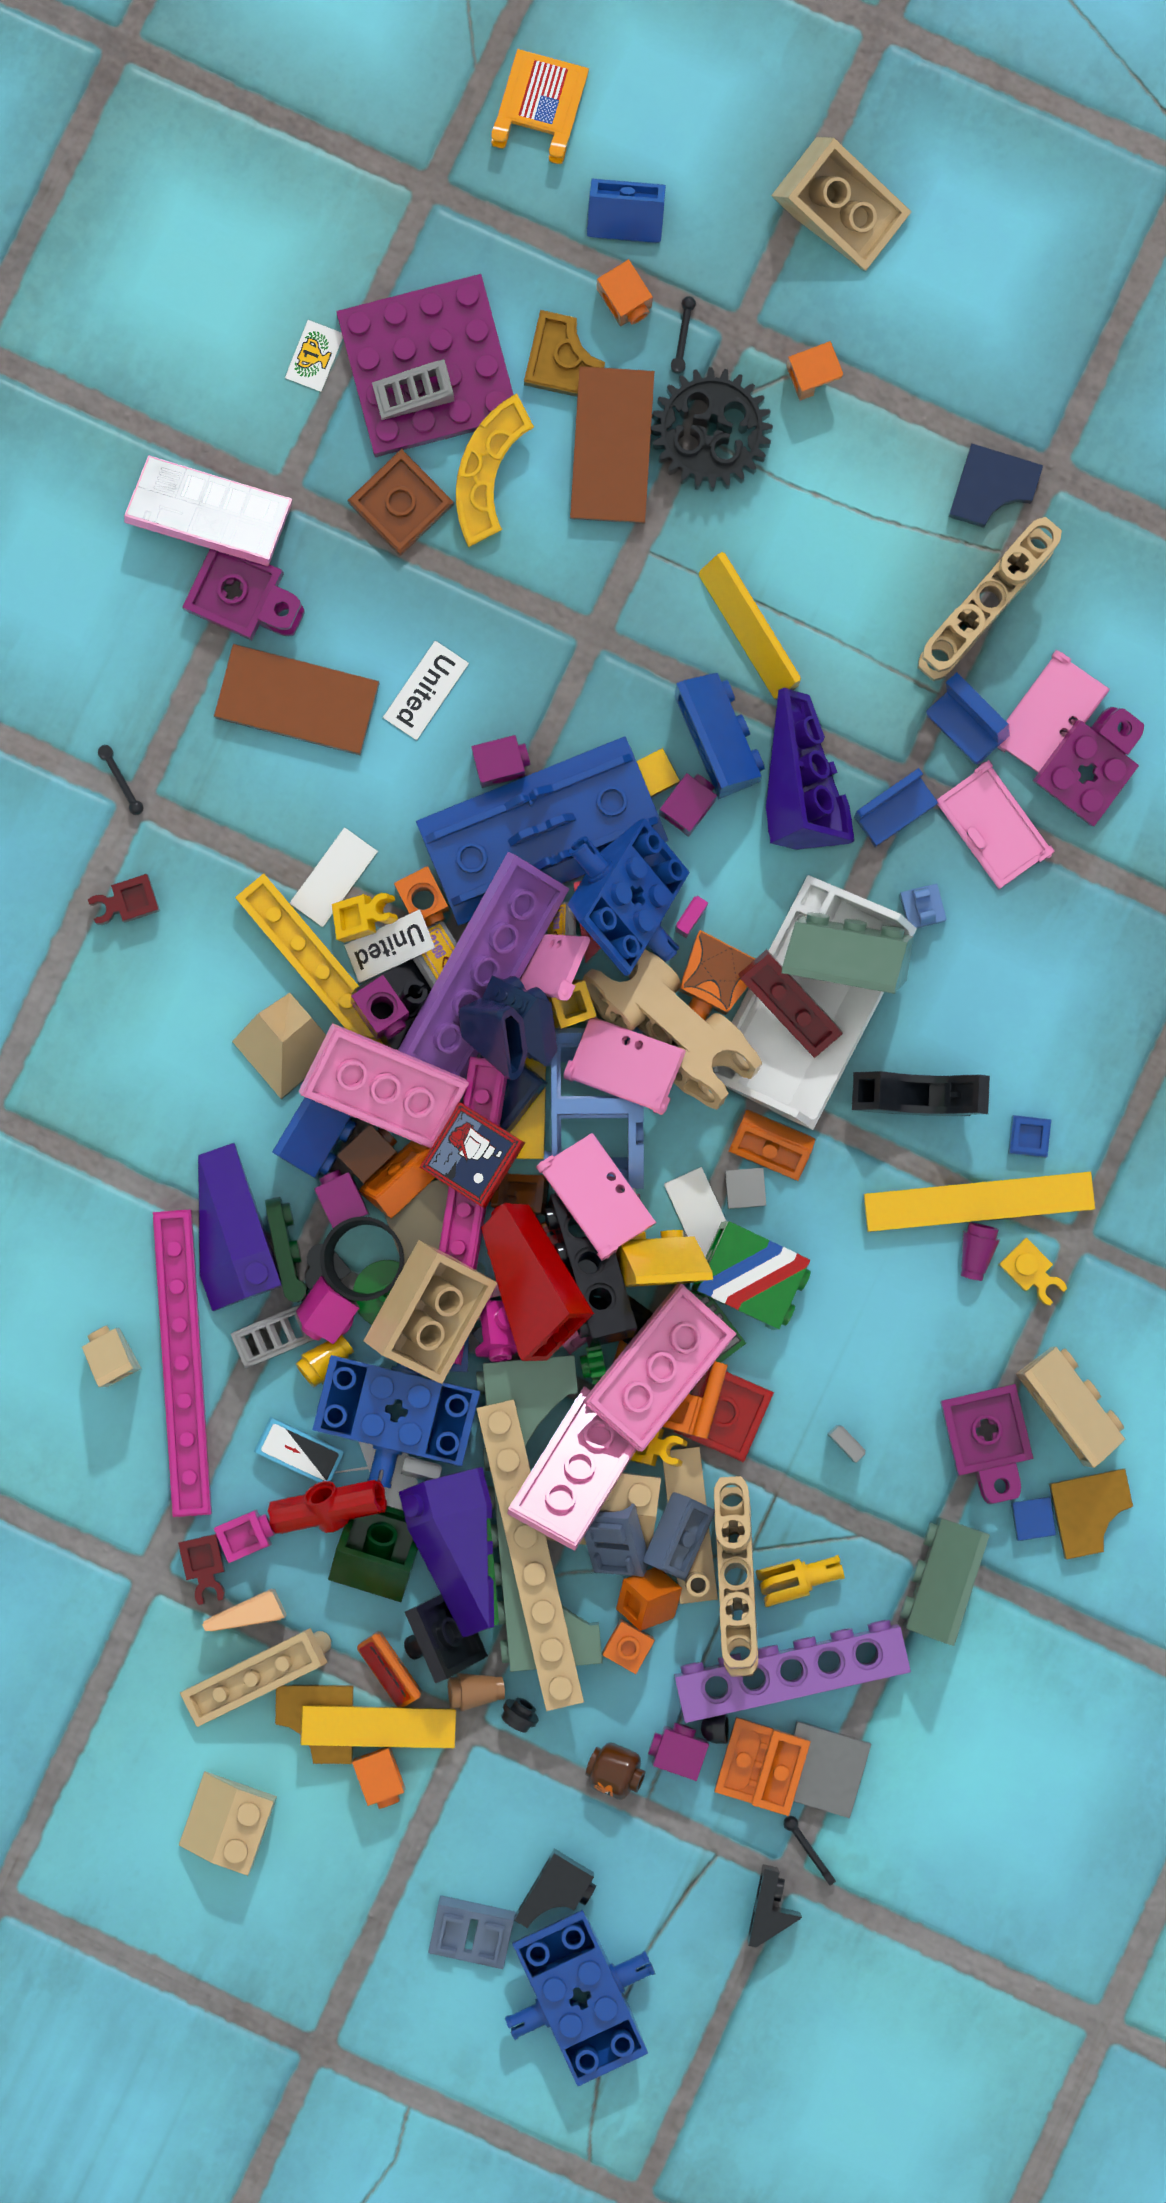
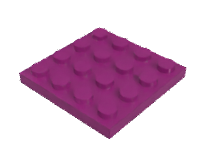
[336,274,514,457]

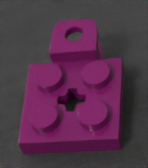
[182,549,305,641]
[1033,707,1144,826]
[940,1384,1034,1504]

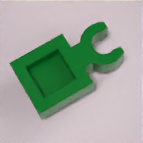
[579,1345,606,1385]

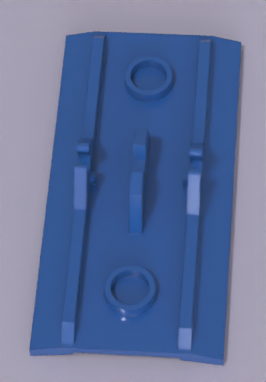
[416,736,668,926]

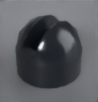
[700,1714,729,1744]

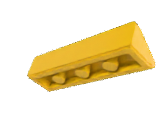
[699,552,801,699]

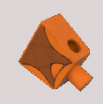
[678,930,755,1021]

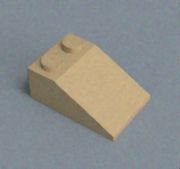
[771,137,911,271]

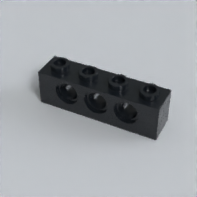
[544,1193,637,1348]

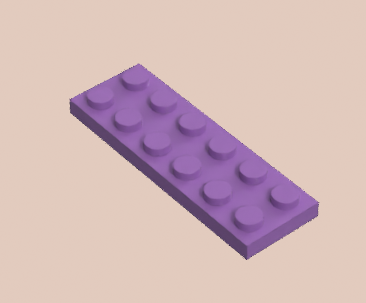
[398,852,569,1078]

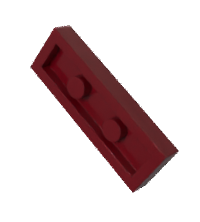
[738,949,843,1058]

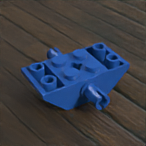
[567,818,690,976]
[312,1355,480,1488]
[505,1910,655,2086]

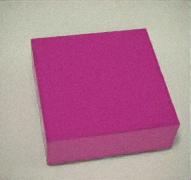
[675,896,708,938]

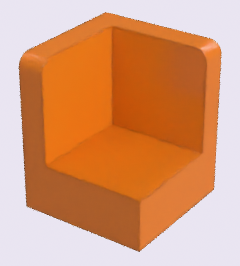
[786,341,843,401]
[616,1567,682,1631]

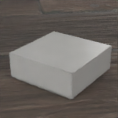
[725,1168,766,1209]
[827,1425,866,1463]
[401,1456,442,1481]

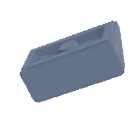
[643,1492,715,1581]

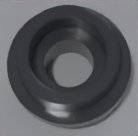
[501,1698,539,1733]

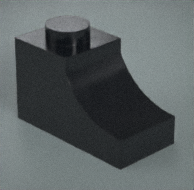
[514,1848,597,1928]

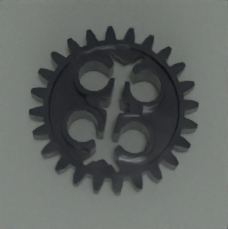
[651,367,773,491]

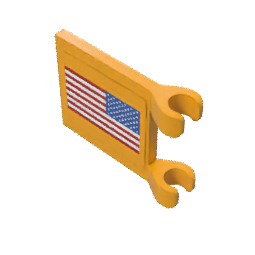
[491,49,589,164]

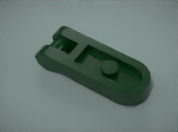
[265,1197,309,1302]

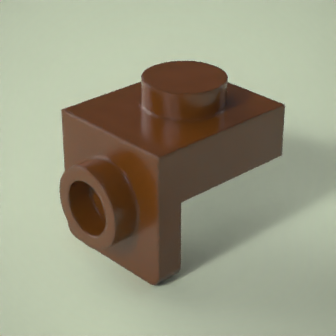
[489,1173,549,1216]

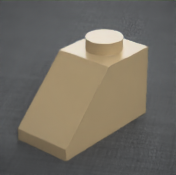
[82,1325,142,1387]

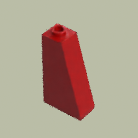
[481,1203,594,1361]

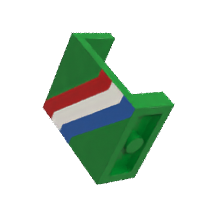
[690,1221,811,1330]

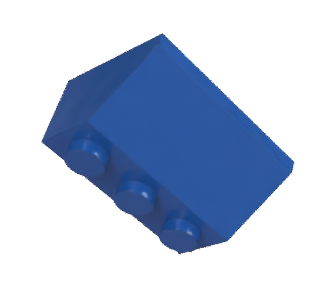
[674,673,765,800]
[272,1097,357,1179]

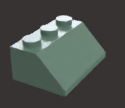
[781,912,914,994]
[899,1517,990,1646]

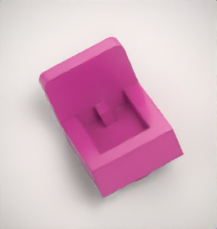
[475,1300,517,1362]
[214,1509,275,1563]

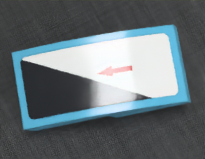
[254,1417,344,1483]

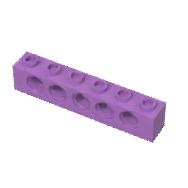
[674,1620,911,1723]

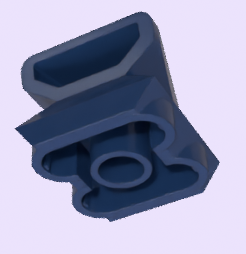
[459,975,557,1080]

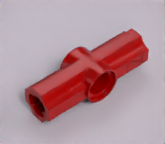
[267,1480,387,1534]

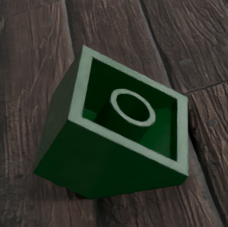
[328,1506,418,1602]

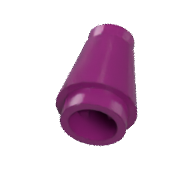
[961,1222,1000,1281]

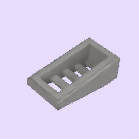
[372,359,454,420]
[230,1304,314,1369]

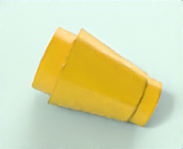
[296,1335,354,1387]

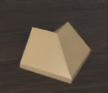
[232,993,326,1099]

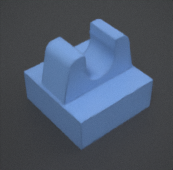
[899,884,947,928]

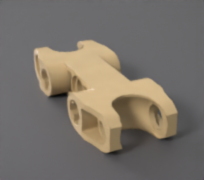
[918,517,1062,681]
[583,949,762,1110]
[714,1476,758,1677]

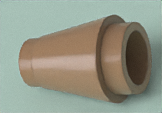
[447,1673,505,1711]

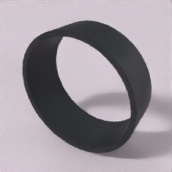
[320,1216,404,1301]

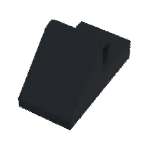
[747,1864,802,1947]

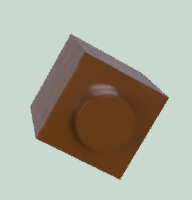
[337,1124,398,1184]

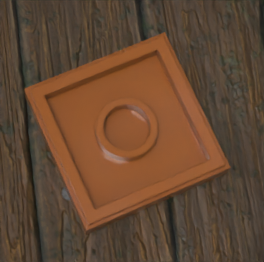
[347,449,454,556]

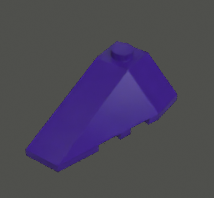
[766,688,855,850]
[198,1143,282,1311]
[399,1467,494,1637]

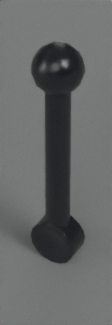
[671,296,696,374]
[98,745,144,815]
[783,1816,836,1886]

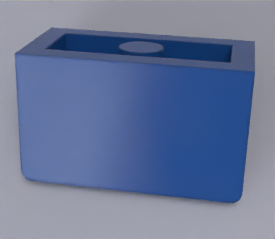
[587,178,666,243]
[926,672,1010,764]
[854,768,938,848]

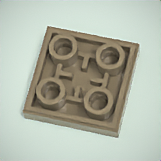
[384,1179,449,1266]

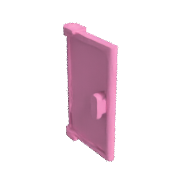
[997,650,1110,773]
[937,760,1055,889]
[520,934,590,1001]
[564,1017,686,1115]
[536,1133,656,1261]

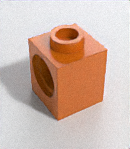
[597,259,653,327]
[394,866,449,928]
[602,1619,655,1674]
[352,1747,406,1809]

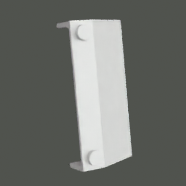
[713,875,917,1130]

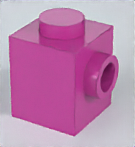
[296,1275,360,1344]

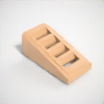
[202,1588,287,1632]

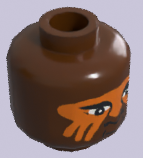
[585,1742,646,1800]

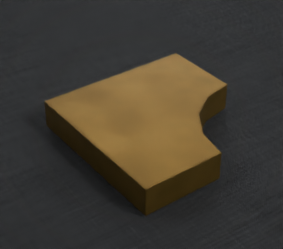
[524,310,605,397]
[1049,1469,1133,1559]
[275,1685,354,1764]

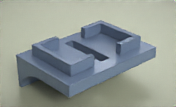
[584,1504,648,1577]
[428,1895,515,1969]

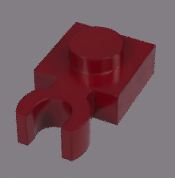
[88,874,160,925]
[178,1534,225,1605]

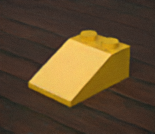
[616,1230,713,1287]

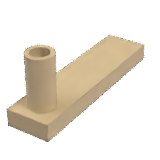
[662,1447,718,1604]
[180,1628,331,1727]

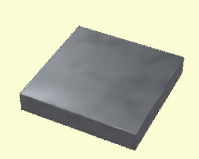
[793,1721,871,1818]

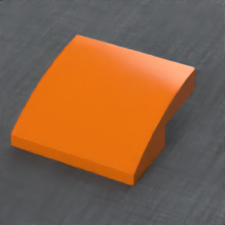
[714,1717,811,1816]

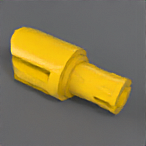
[755,1555,845,1607]

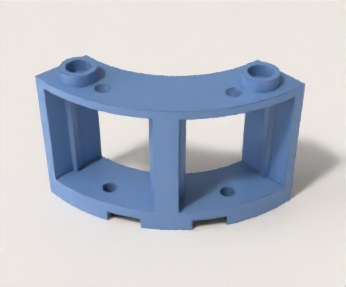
[544,1027,644,1189]

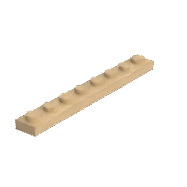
[476,1399,584,1711]

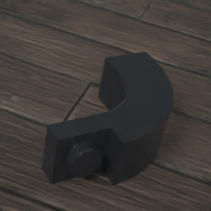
[852,1071,990,1116]

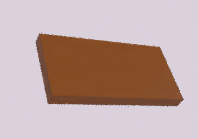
[570,366,655,524]
[214,644,380,756]

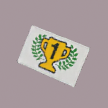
[285,320,343,392]

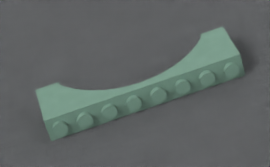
[476,1355,602,1672]

